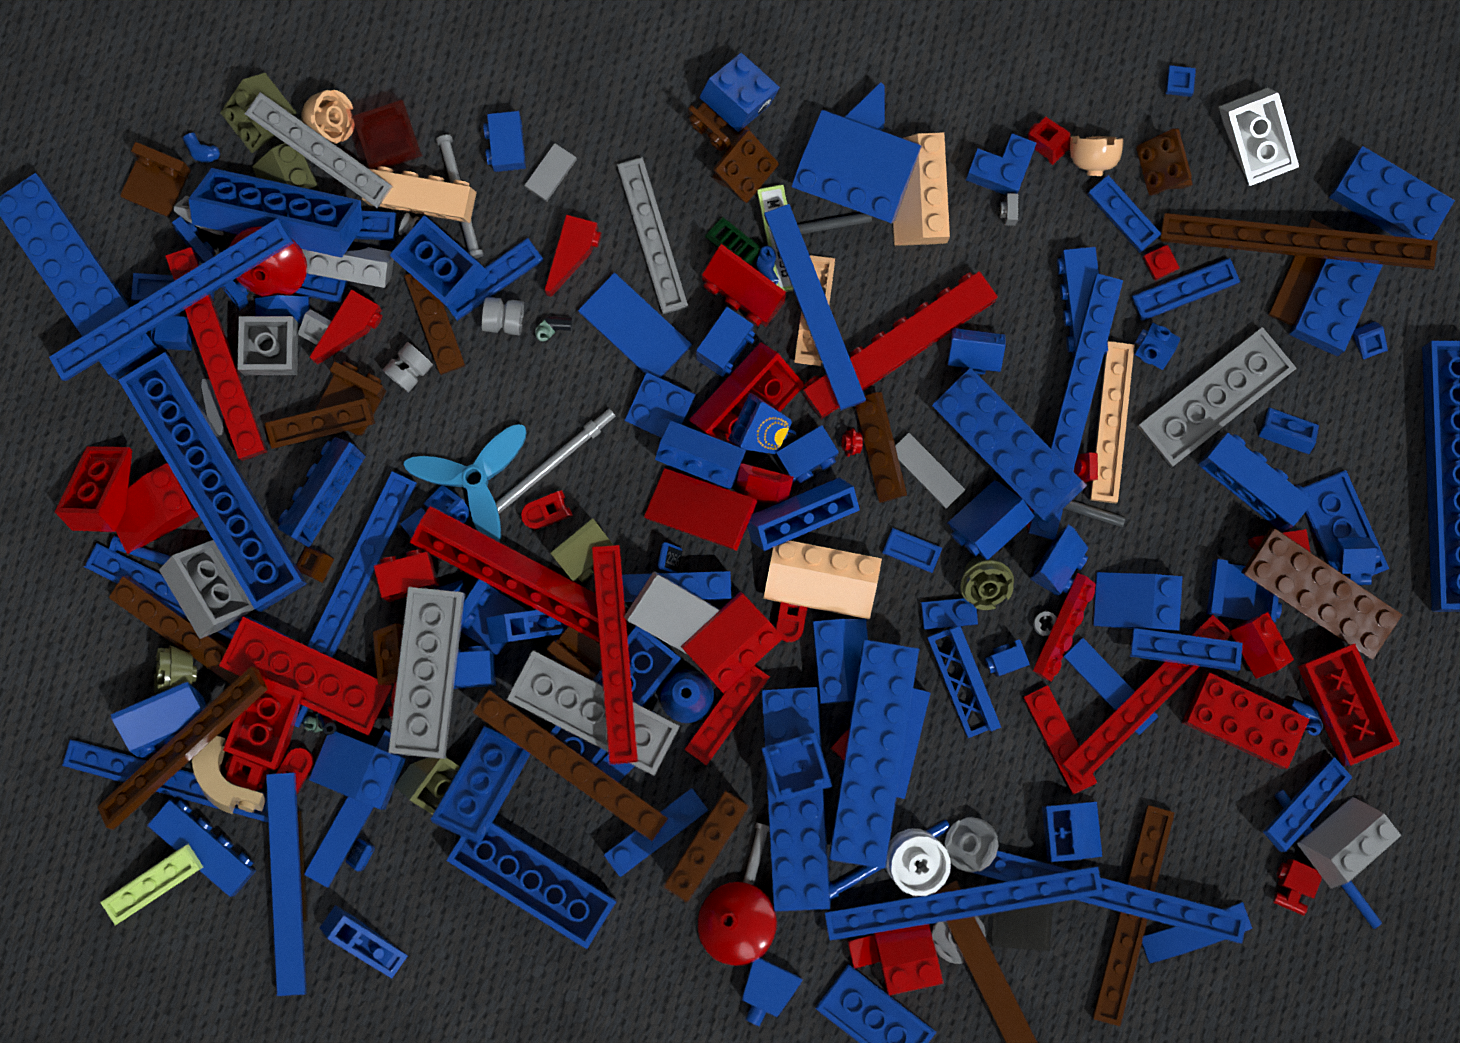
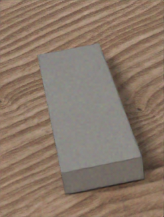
[895,433,965,509]

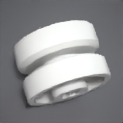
[885,829,951,896]

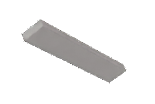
[245,92,393,208]
[617,157,688,314]

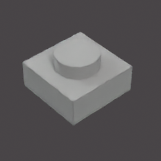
[1000,194,1018,225]
[298,309,332,345]

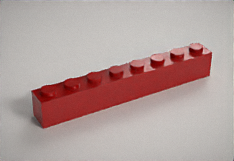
[166,247,267,461]
[803,271,998,419]
[410,506,599,642]

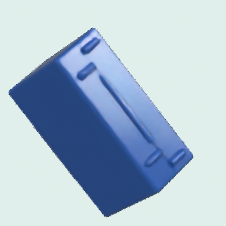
[948,328,1006,375]

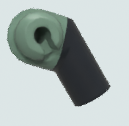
[535,316,572,342]
[303,713,336,735]

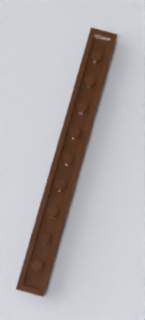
[1161,213,1438,270]

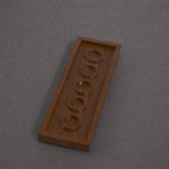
[1241,527,1402,660]

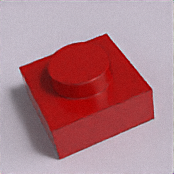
[1143,245,1179,281]
[1073,452,1098,482]

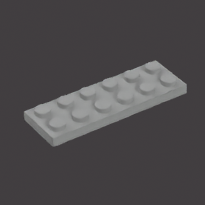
[1137,327,1296,468]
[389,587,465,759]
[507,651,680,776]

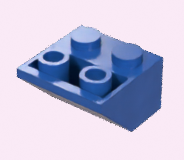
[1042,802,1102,862]

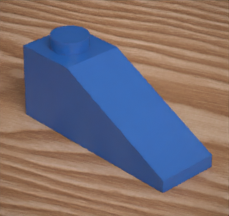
[486,610,569,645]
[319,905,408,979]

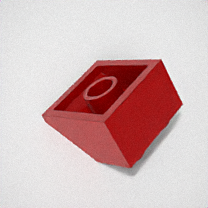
[374,549,441,602]

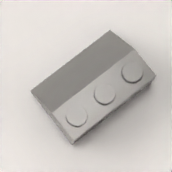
[159,540,254,639]
[1297,797,1401,888]

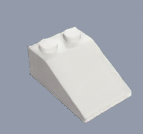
[1219,88,1299,186]

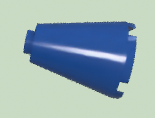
[660,669,714,723]

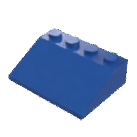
[792,110,922,223]
[278,437,366,547]

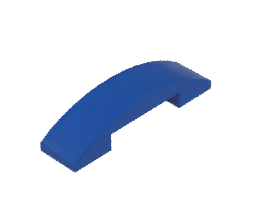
[1142,902,1252,964]

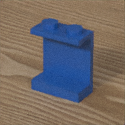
[1206,559,1282,622]

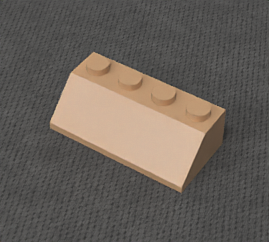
[893,133,950,246]
[763,540,882,619]

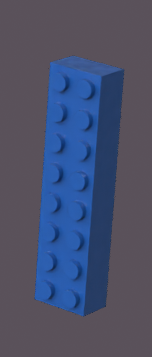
[0,173,160,380]
[829,640,919,869]
[762,687,831,912]

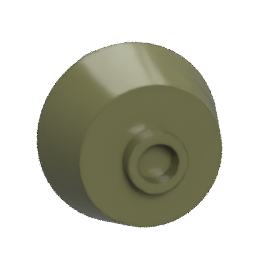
[960,556,1014,610]
[154,646,197,695]

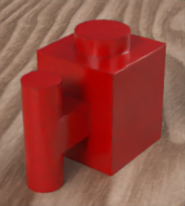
[1273,859,1322,916]

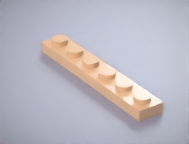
[1090,341,1135,504]

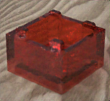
[352,99,422,170]

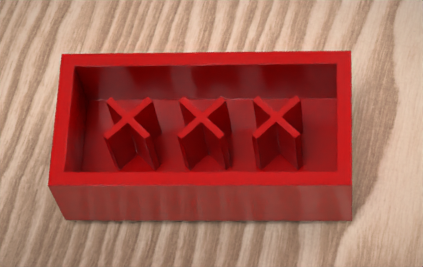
[1297,643,1400,766]
[1182,672,1309,769]

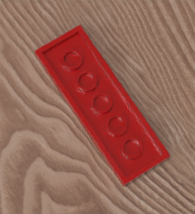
[219,617,393,736]

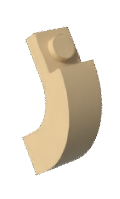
[192,736,266,814]

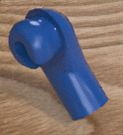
[183,133,220,163]
[756,246,779,284]
[1289,699,1323,736]

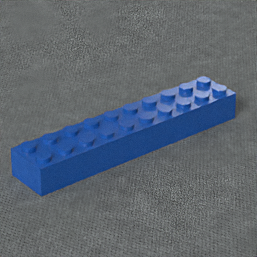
[1422,341,1460,612]
[119,352,307,612]

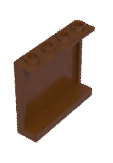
[664,791,749,903]

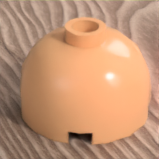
[301,90,355,144]
[1070,136,1123,176]

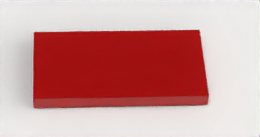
[644,468,757,551]

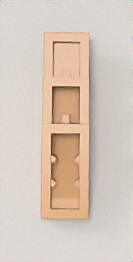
[794,255,835,366]

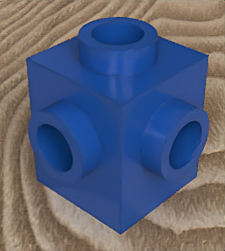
[1135,323,1181,370]

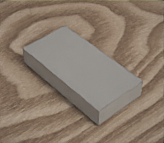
[525,143,577,202]

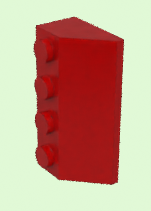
[689,342,805,447]

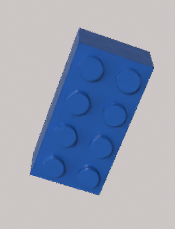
[1329,146,1455,240]
[1289,259,1383,357]
[1198,433,1314,532]

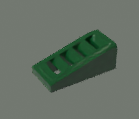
[705,217,761,265]

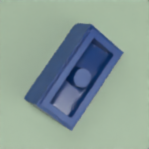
[1259,408,1319,454]

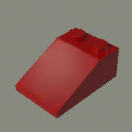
[55,446,132,532]
[116,463,199,554]
[223,676,304,769]
[874,924,943,995]

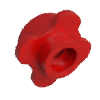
[841,429,863,457]

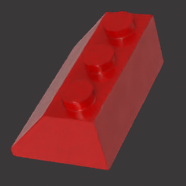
[702,244,786,327]
[681,591,783,693]

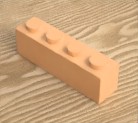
[362,166,476,223]

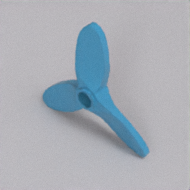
[404,424,527,543]

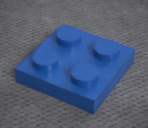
[625,372,696,438]

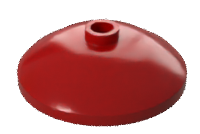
[229,227,308,297]
[698,882,777,966]

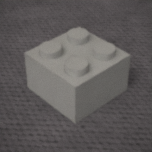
[238,316,298,375]

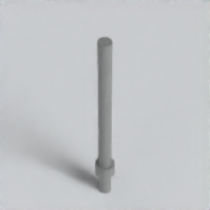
[496,408,616,513]

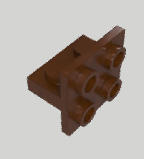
[1136,128,1193,196]
[712,130,779,203]
[545,627,602,681]

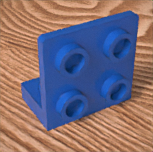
[460,579,527,655]

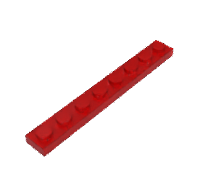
[592,545,638,764]
[1061,615,1231,785]

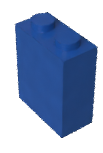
[948,480,1035,560]

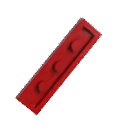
[1033,573,1096,682]
[685,666,770,766]
[1023,685,1097,795]

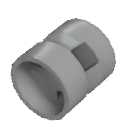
[482,297,524,335]
[382,342,433,393]

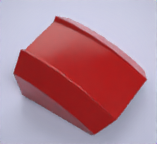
[735,463,794,507]

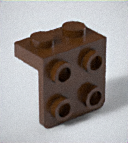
[687,102,750,152]
[316,361,386,436]

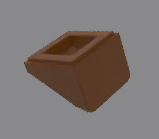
[296,546,334,583]

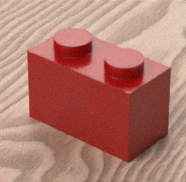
[1230,612,1294,679]

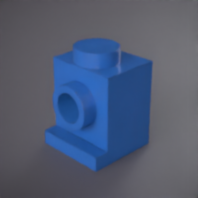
[985,639,1030,677]

